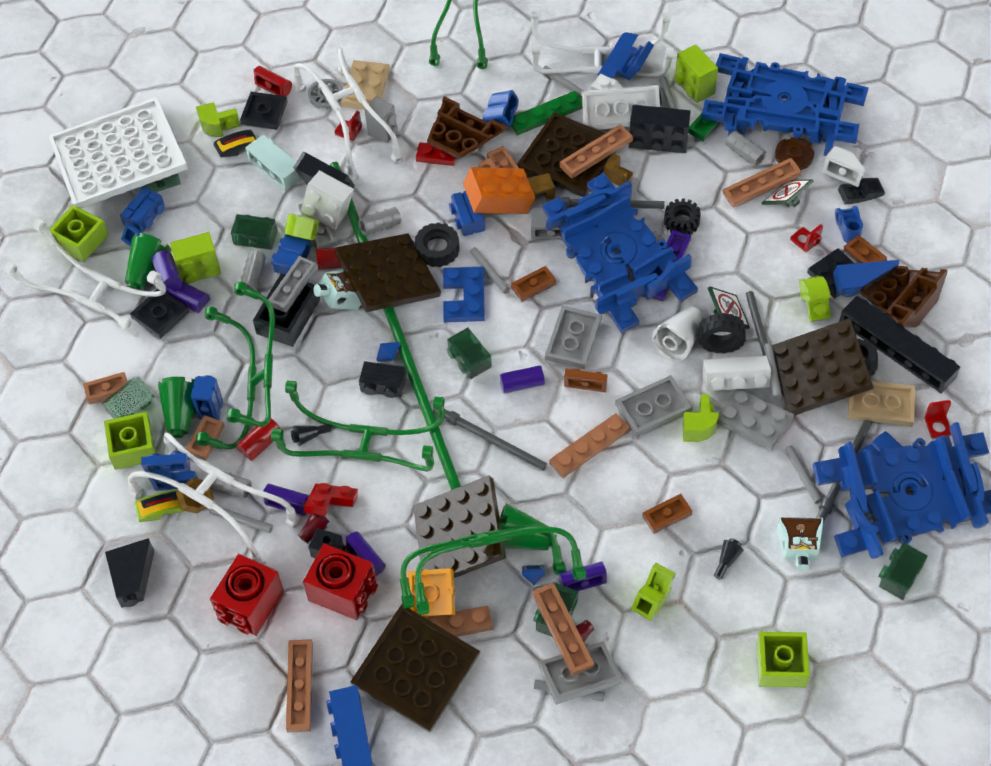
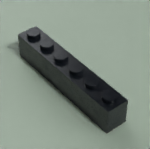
[839,296,960,394]

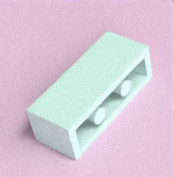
[245,135,302,191]

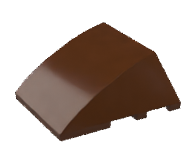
[427,96,508,159]
[860,266,948,327]

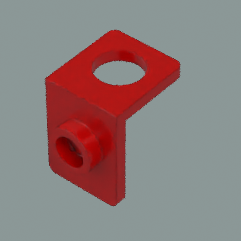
[334,111,363,141]
[790,224,823,253]
[924,400,951,439]

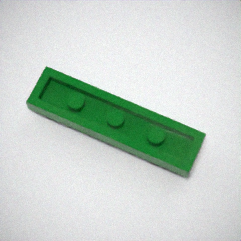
[510,91,583,136]

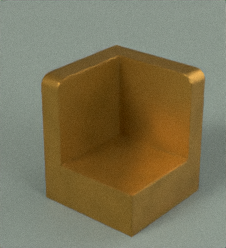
[604,154,633,186]
[528,173,555,199]
[176,478,214,514]

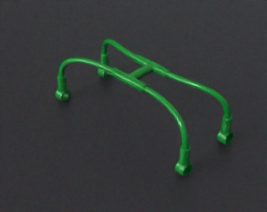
[429,0,488,69]
[196,282,275,449]
[271,380,446,472]
[399,524,586,615]

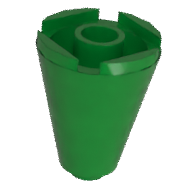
[125,233,172,290]
[158,377,195,438]
[500,503,557,551]

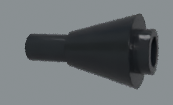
[291,424,331,446]
[714,538,744,580]

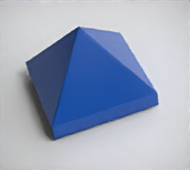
[121,222,142,247]
[376,342,401,362]
[522,565,545,585]

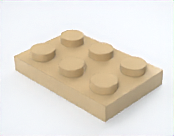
[341,60,390,109]
[847,381,915,427]

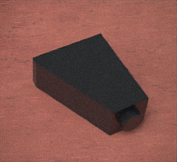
[293,152,355,188]
[105,538,154,608]

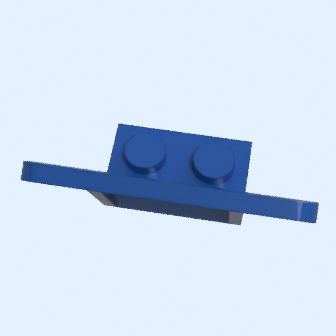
[598,32,654,81]

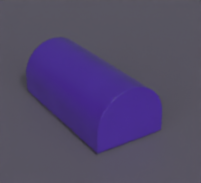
[152,250,182,292]
[166,280,210,313]
[500,365,545,394]
[263,483,309,516]
[346,531,386,576]
[558,561,607,595]

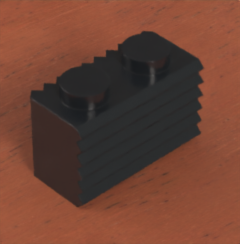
[359,361,407,398]

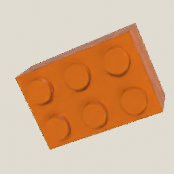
[463,167,535,214]

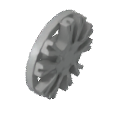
[308,79,343,110]

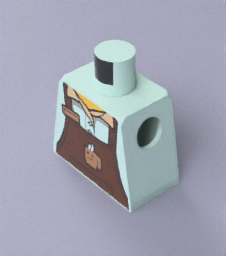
[313,269,361,310]
[777,517,823,570]

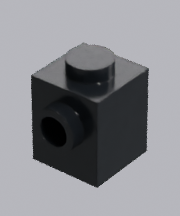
[308,528,346,558]

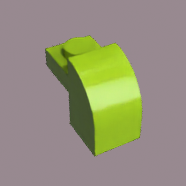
[196,102,240,137]
[284,213,319,240]
[799,276,831,321]
[683,394,719,442]
[631,563,676,621]

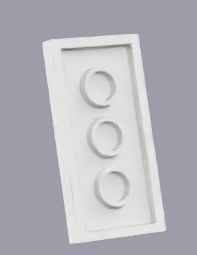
[582,85,660,130]

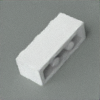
[703,356,771,391]

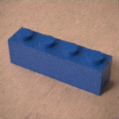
[326,685,373,766]

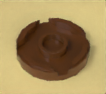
[775,137,815,170]

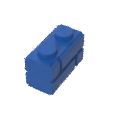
[120,187,165,233]
[449,191,486,236]
[191,375,224,420]

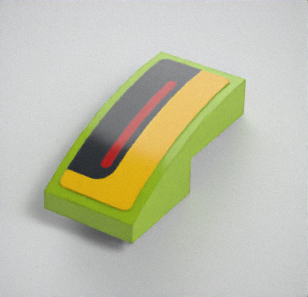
[134,489,184,522]

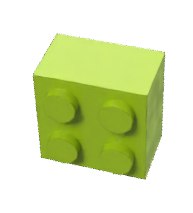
[674,44,718,103]
[49,205,109,262]
[170,232,222,284]
[104,411,157,470]
[756,631,810,688]

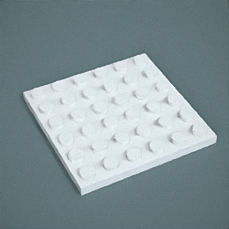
[49,97,188,208]

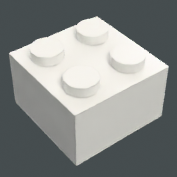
[301,170,354,230]

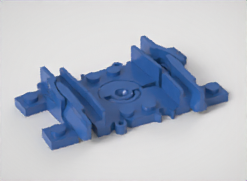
[701,53,869,156]
[542,173,698,333]
[812,422,991,559]

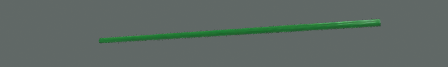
[330,162,461,490]

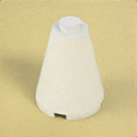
[652,307,704,360]

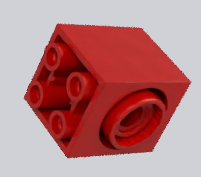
[303,543,378,620]
[210,553,284,636]

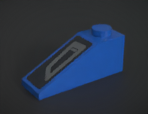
[833,260,900,297]

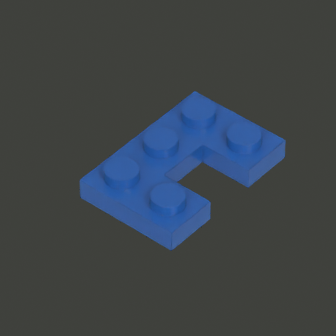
[443,266,485,323]
[141,452,198,491]

